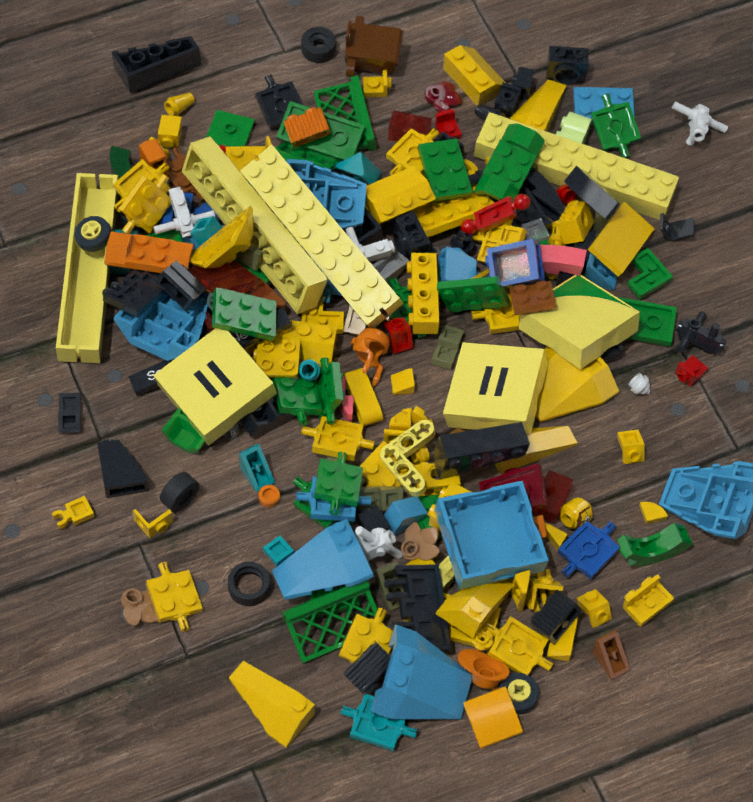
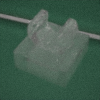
[522,218,549,242]

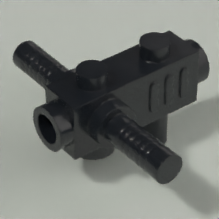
[676,311,727,355]

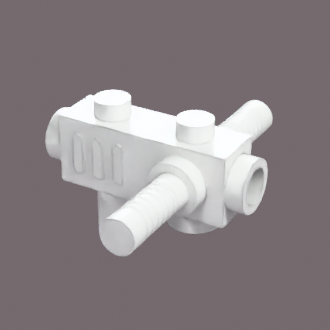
[672,101,728,146]
[153,187,215,238]
[346,227,395,262]
[355,526,403,562]

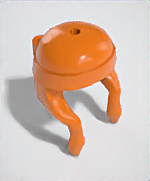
[350,328,390,386]

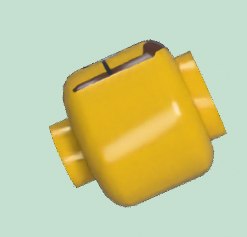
[560,497,593,530]

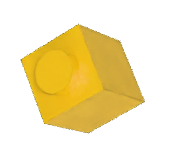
[158,115,182,148]

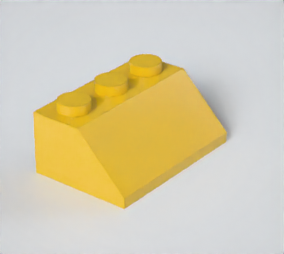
[443,45,506,106]
[365,166,436,225]
[274,320,337,374]

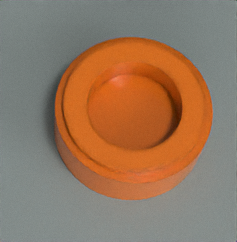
[258,485,280,508]

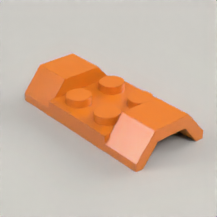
[104,231,195,273]

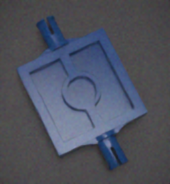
[557,521,620,580]

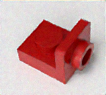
[434,109,462,140]
[385,317,413,354]
[675,355,708,387]

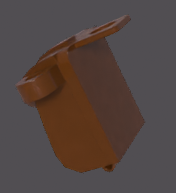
[345,16,404,78]

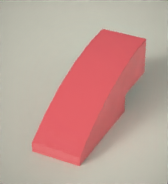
[518,245,587,276]

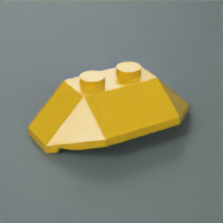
[189,206,253,268]

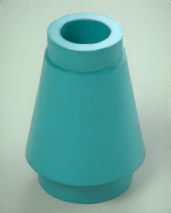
[299,359,321,381]

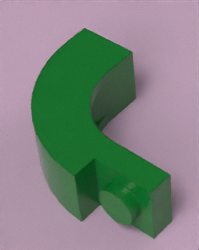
[617,523,694,566]

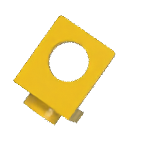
[133,509,173,538]
[525,576,564,609]

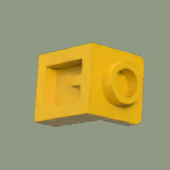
[363,70,391,97]
[617,430,645,464]

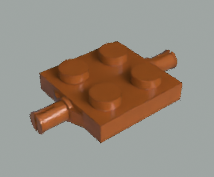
[167,147,206,203]

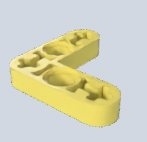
[380,420,435,497]

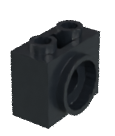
[546,46,589,85]
[393,211,430,261]

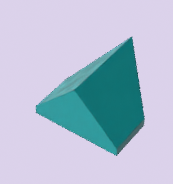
[335,152,382,185]

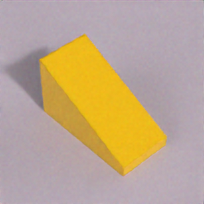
[544,522,567,551]

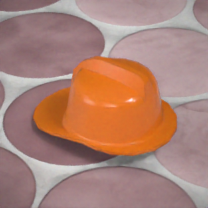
[458,649,510,690]

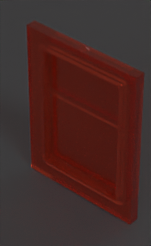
[188,260,265,293]

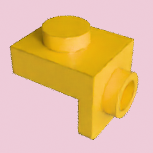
[577,589,612,628]

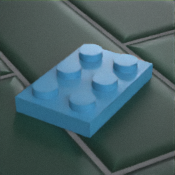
[573,87,634,124]

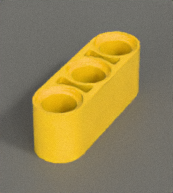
[343,368,383,427]

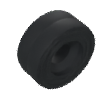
[301,27,336,63]
[160,472,199,513]

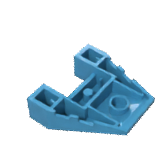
[280,159,367,242]

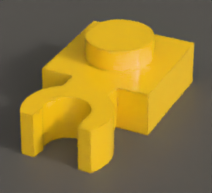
[52,496,94,529]

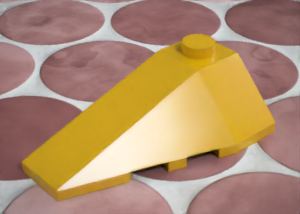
[510,79,567,132]
[495,426,578,474]
[436,579,513,638]
[229,661,315,748]

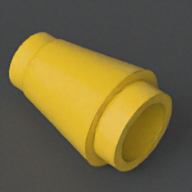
[164,92,195,116]

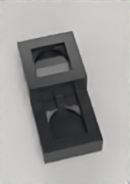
[58,393,81,434]

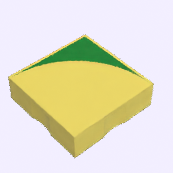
[519,275,640,369]

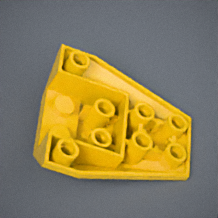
[535,346,619,422]

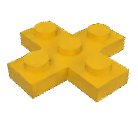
[471,219,527,264]

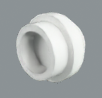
[628,373,650,394]

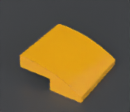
[463,686,523,749]

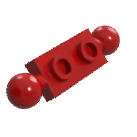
[461,194,530,235]

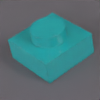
[263,535,294,567]

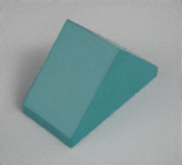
[239,444,275,492]

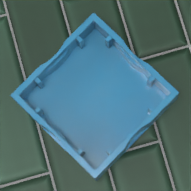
[434,481,549,590]

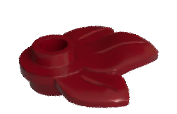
[424,81,463,112]

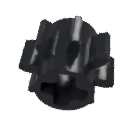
[448,230,476,253]

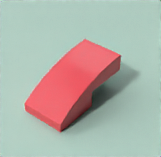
[339,377,353,422]

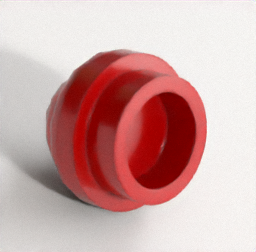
[556,184,576,205]

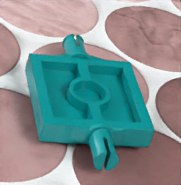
[341,694,418,751]

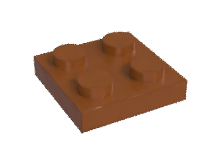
[509,281,556,315]

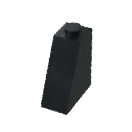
[97,439,149,498]

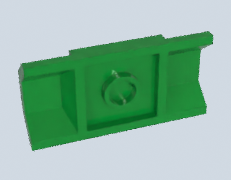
[474,123,545,202]
[162,408,205,453]

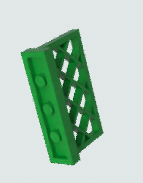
[313,75,377,152]
[280,580,380,663]

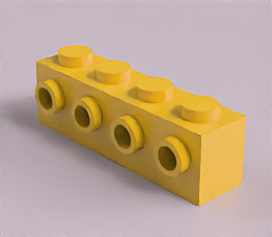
[406,253,439,334]

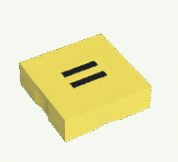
[153,328,277,445]
[443,342,549,435]

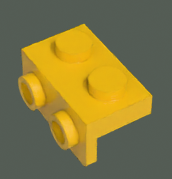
[623,574,674,627]

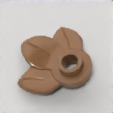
[401,522,440,561]
[121,588,158,626]

